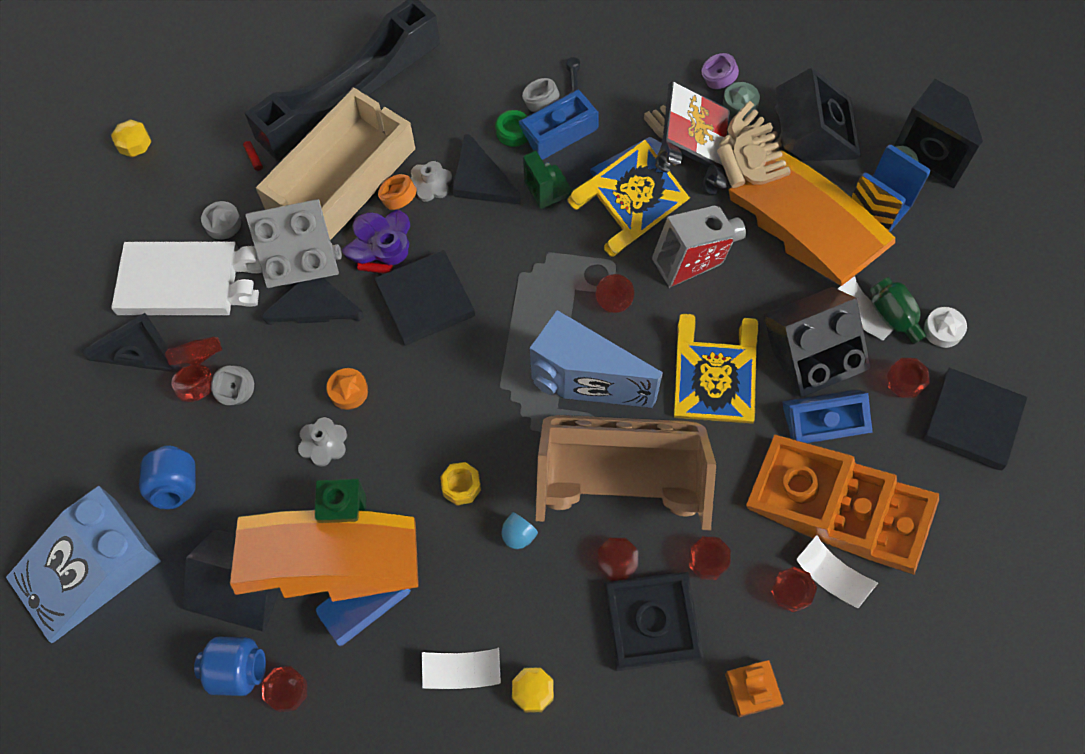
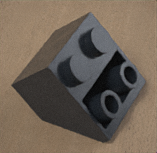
[764,287,871,398]

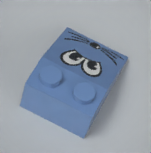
[530,310,663,408]
[6,486,161,643]

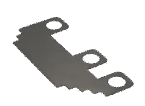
[500,252,616,433]

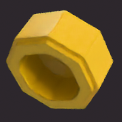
[111,120,151,157]
[440,462,481,505]
[512,668,553,712]

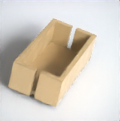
[256,88,415,240]

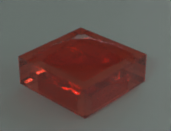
[165,336,222,366]

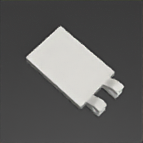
[112,242,262,315]

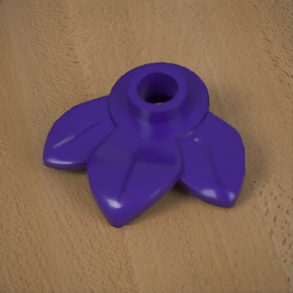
[342,210,410,265]

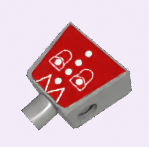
[652,205,746,288]

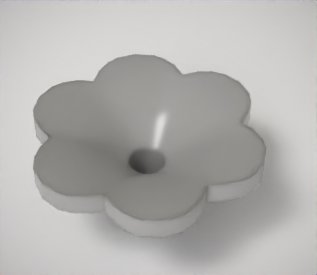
[410,161,452,202]
[298,417,347,467]

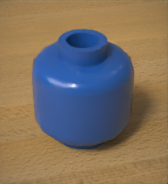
[139,446,196,509]
[194,637,266,696]

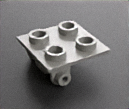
[245,199,342,288]

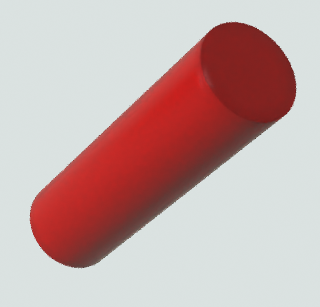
[243,141,263,171]
[357,262,393,274]

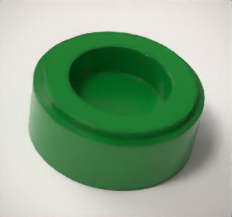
[495,110,528,147]

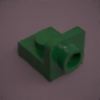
[523,151,572,209]
[315,479,367,523]

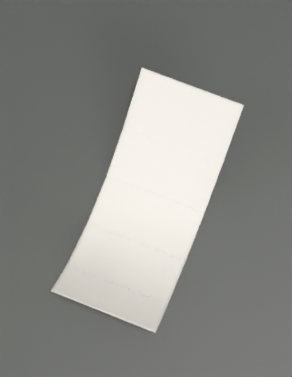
[838,276,893,340]
[796,535,878,608]
[422,648,501,689]

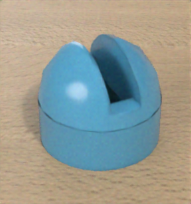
[502,512,538,549]

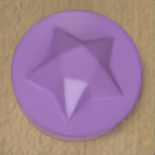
[702,53,739,89]

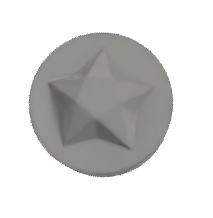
[522,78,560,112]
[201,201,241,240]
[211,365,254,405]

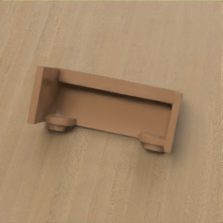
[536,415,716,530]

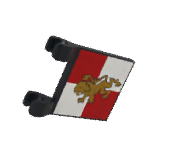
[655,81,730,195]

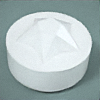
[924,307,967,348]

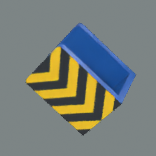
[851,145,930,232]

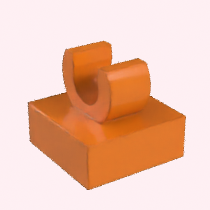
[725,660,784,717]

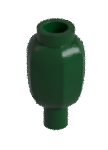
[869,277,927,345]

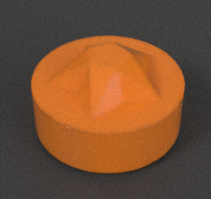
[378,174,417,210]
[327,368,368,410]

